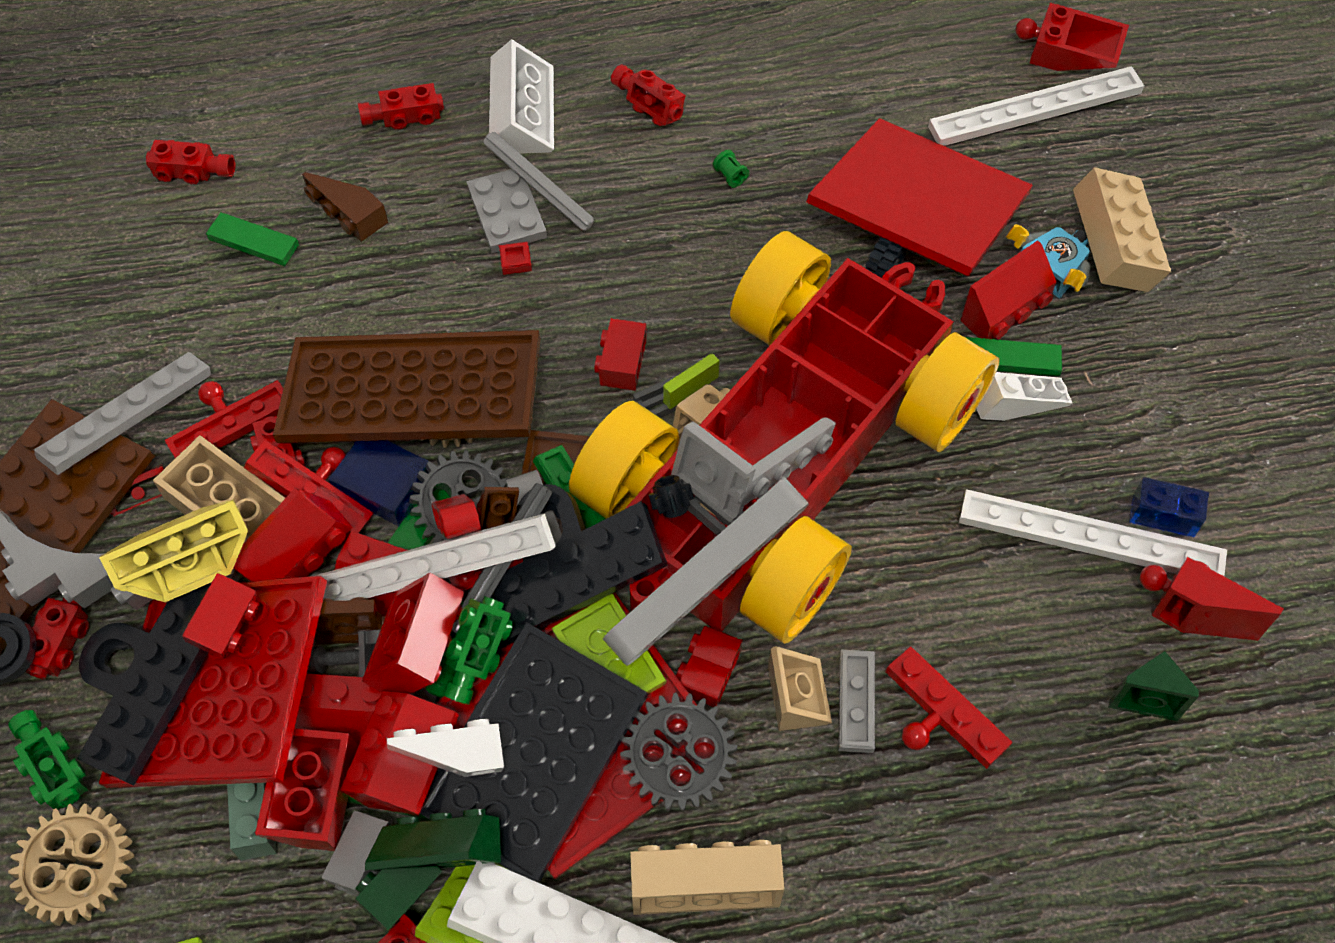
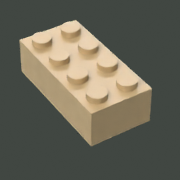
[1073,167,1171,292]
[153,435,285,542]
[630,840,784,915]

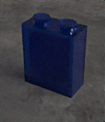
[329,440,429,526]

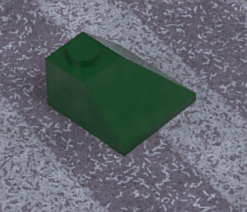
[355,866,442,934]

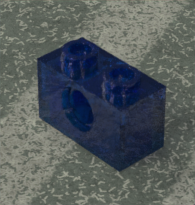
[1129,477,1209,537]

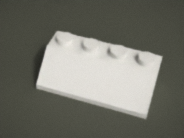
[489,39,554,154]

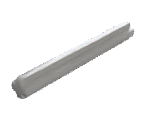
[483,132,594,231]

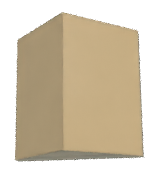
[768,646,832,731]

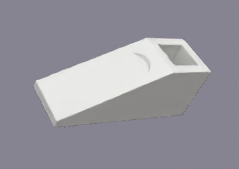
[977,372,1073,421]
[387,719,504,777]

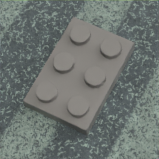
[466,169,547,253]

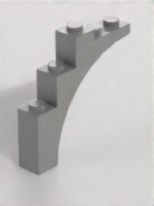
[0,509,153,610]

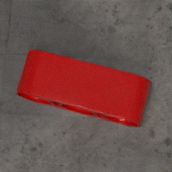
[431,494,481,539]

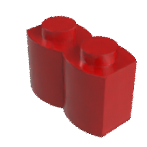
[676,626,743,707]

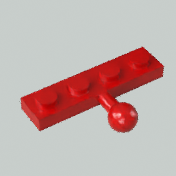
[165,380,284,458]
[244,440,373,537]
[885,646,1013,769]

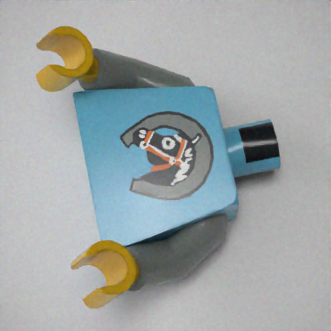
[1006,224,1090,299]

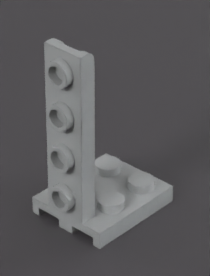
[671,418,836,523]

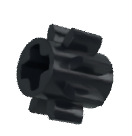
[648,475,694,518]

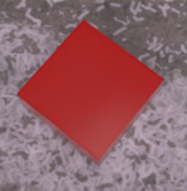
[499,242,532,275]

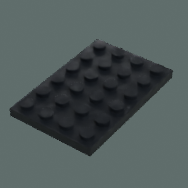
[420,622,649,883]

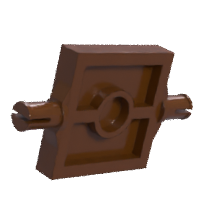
[314,597,386,644]

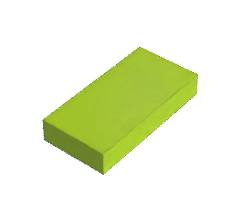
[663,353,720,409]

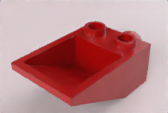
[1015,2,1129,71]
[1140,557,1284,641]

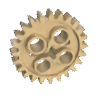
[8,804,134,926]

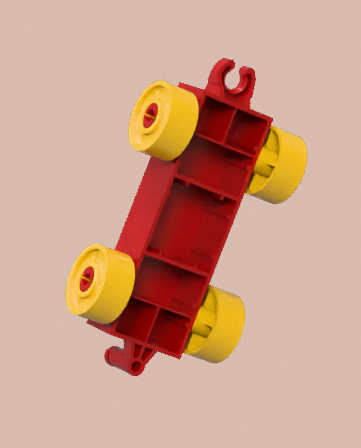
[569,231,1000,644]

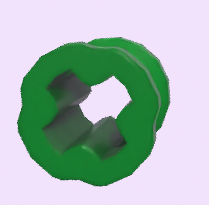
[712,150,749,188]

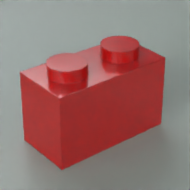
[594,318,647,391]
[182,573,260,660]

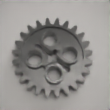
[409,450,510,544]
[620,693,737,812]

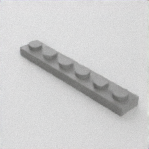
[34,352,211,475]

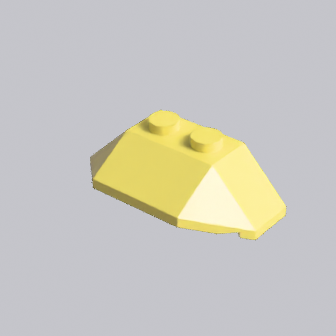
[99,499,248,602]

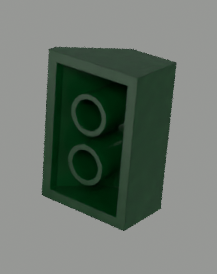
[365,809,501,872]

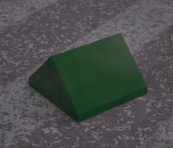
[1108,651,1199,721]

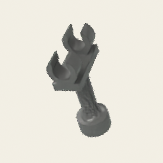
[307,630,380,677]

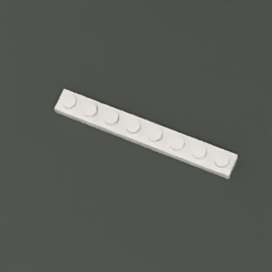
[928,66,1144,146]
[959,489,1227,576]
[314,513,556,601]

